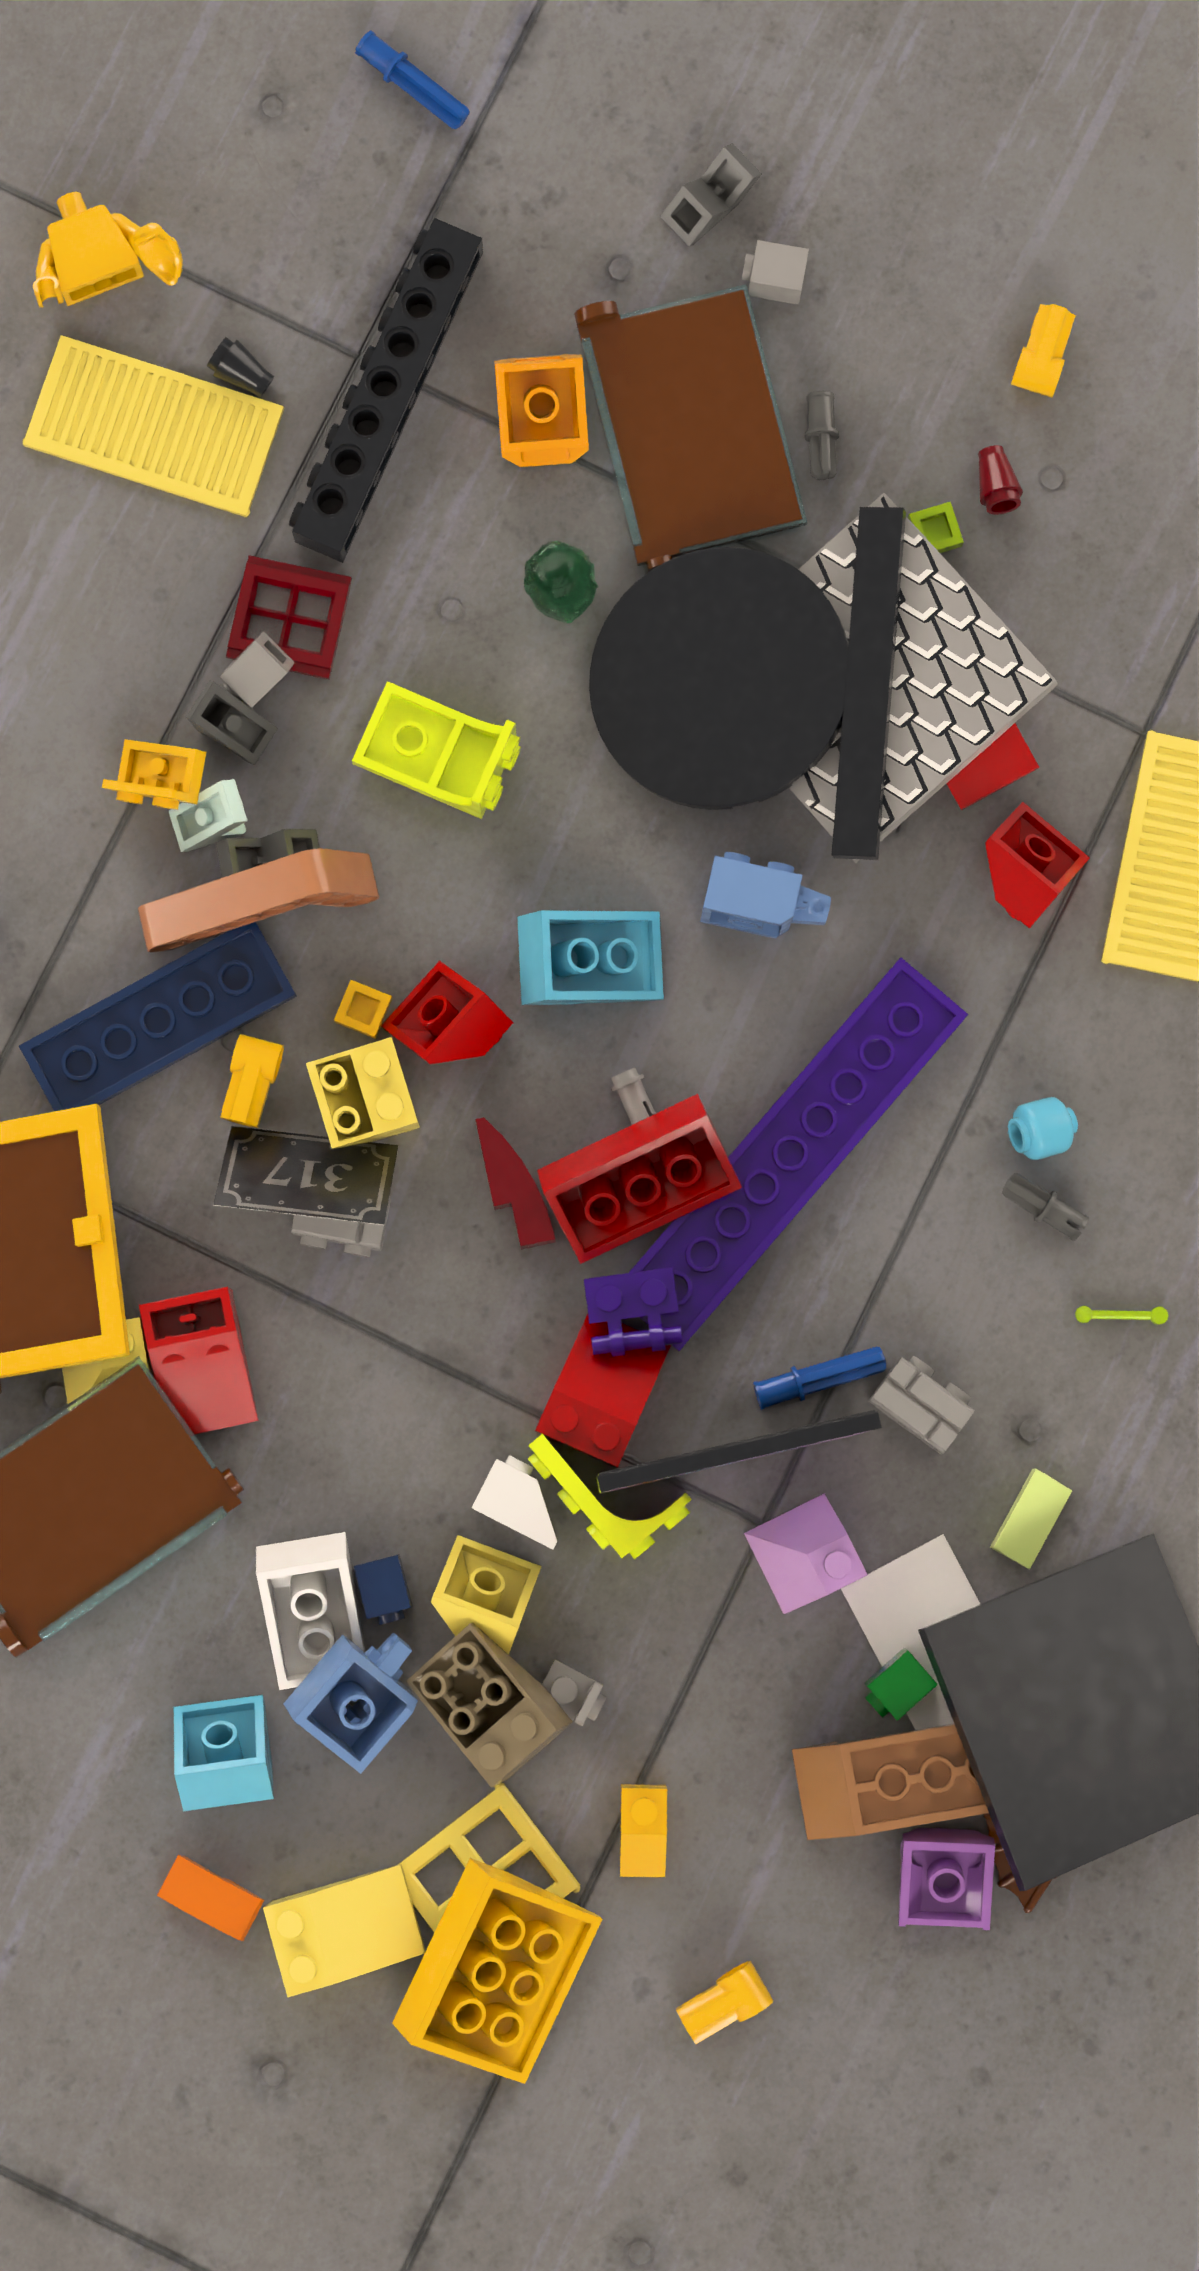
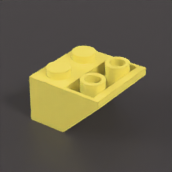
[306,1037,420,1149]

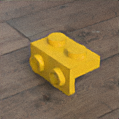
[102,739,206,810]

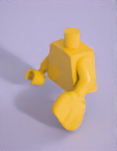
[33,192,183,308]

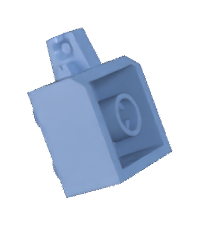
[700,852,831,938]
[283,1633,418,1774]

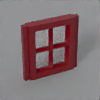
[226,555,352,680]

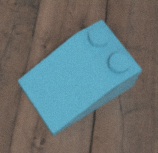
[517,910,664,1005]

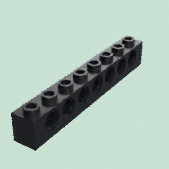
[289,218,483,563]

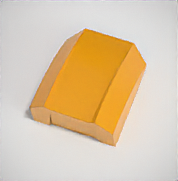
[494,354,589,467]

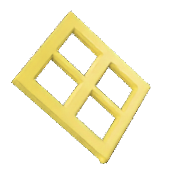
[398,1783,580,1933]

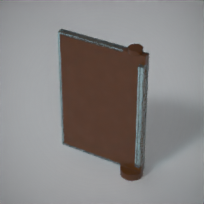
[574,284,807,571]
[0,1356,244,1658]

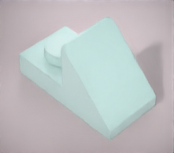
[168,779,247,852]

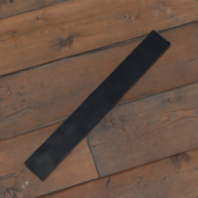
[831,507,906,860]

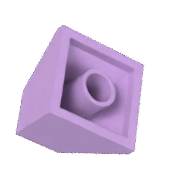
[744,1494,868,1614]

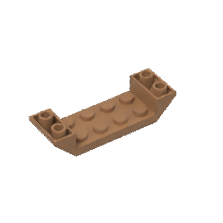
[792,1724,989,1840]

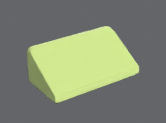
[990,1469,1072,1569]

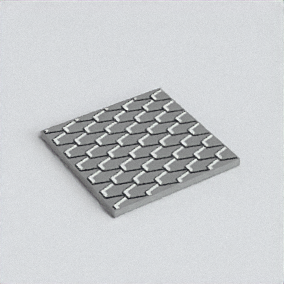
[790,493,1059,863]

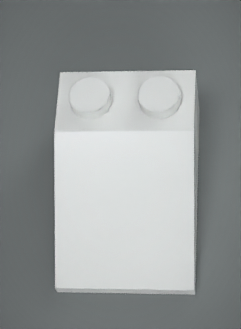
[256,1532,365,1690]

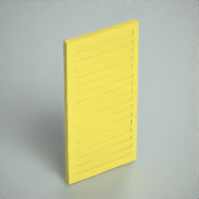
[22,335,284,518]
[1101,730,1199,982]

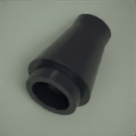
[207,337,275,398]

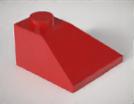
[985,802,1090,929]
[381,960,514,1064]

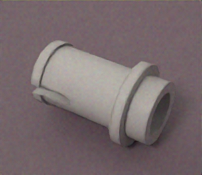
[611,1068,656,1125]

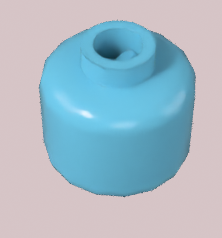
[1008,1097,1078,1160]

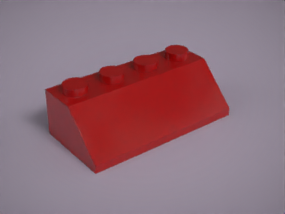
[537,1094,742,1264]

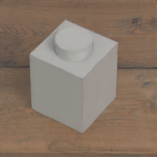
[742,240,809,305]
[220,631,295,708]

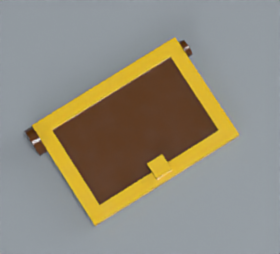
[0,1104,130,1394]

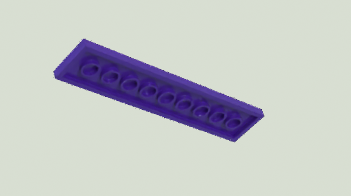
[629,957,969,1352]

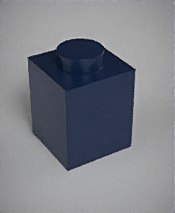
[354,1554,413,1625]

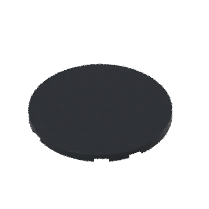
[589,547,848,810]

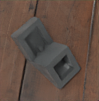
[660,143,762,247]
[216,829,320,878]

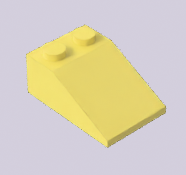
[263,1864,426,1997]

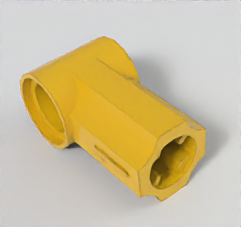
[1011,304,1076,398]
[220,1034,284,1128]
[676,1961,774,2044]

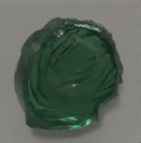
[524,540,598,623]

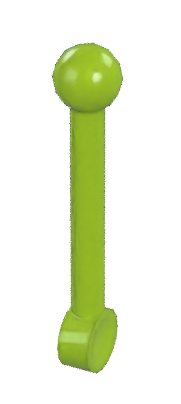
[1075,1306,1169,1325]

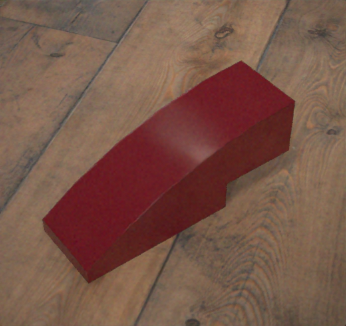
[475,1117,556,1250]

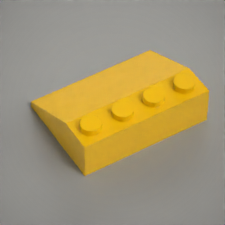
[392,1858,603,2084]

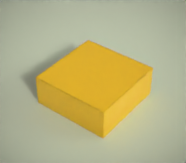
[334,980,392,1039]

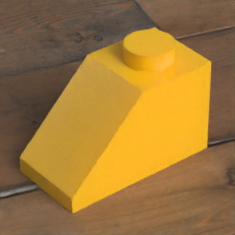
[620,1784,667,1877]

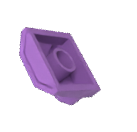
[898,1828,995,1930]

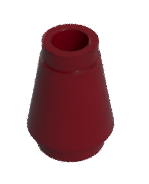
[978,445,1023,515]

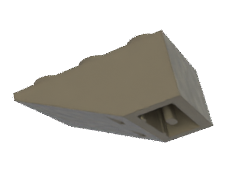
[406,1623,573,1788]

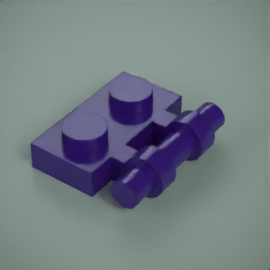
[584,1267,683,1357]

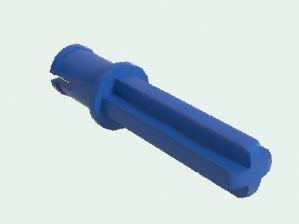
[355,30,470,129]
[753,1347,886,1410]

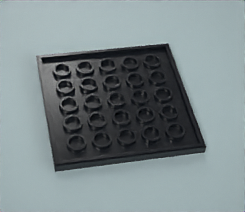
[918,1534,1199,1891]

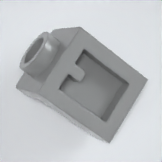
[542,1659,607,1726]

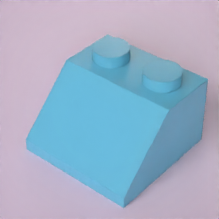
[173,1695,274,1811]

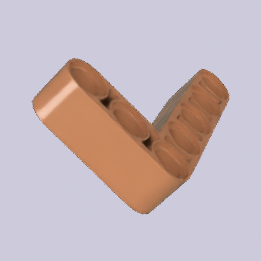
[138,848,379,952]

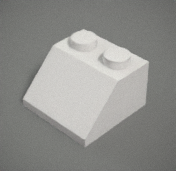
[472,1455,558,1549]

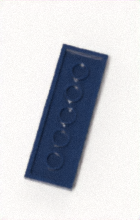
[19,922,297,1112]

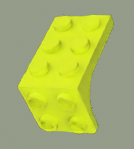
[352,681,521,819]
[528,1434,692,1559]

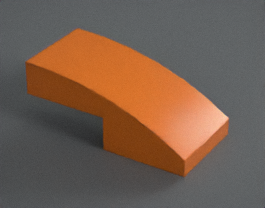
[157,1855,264,1941]

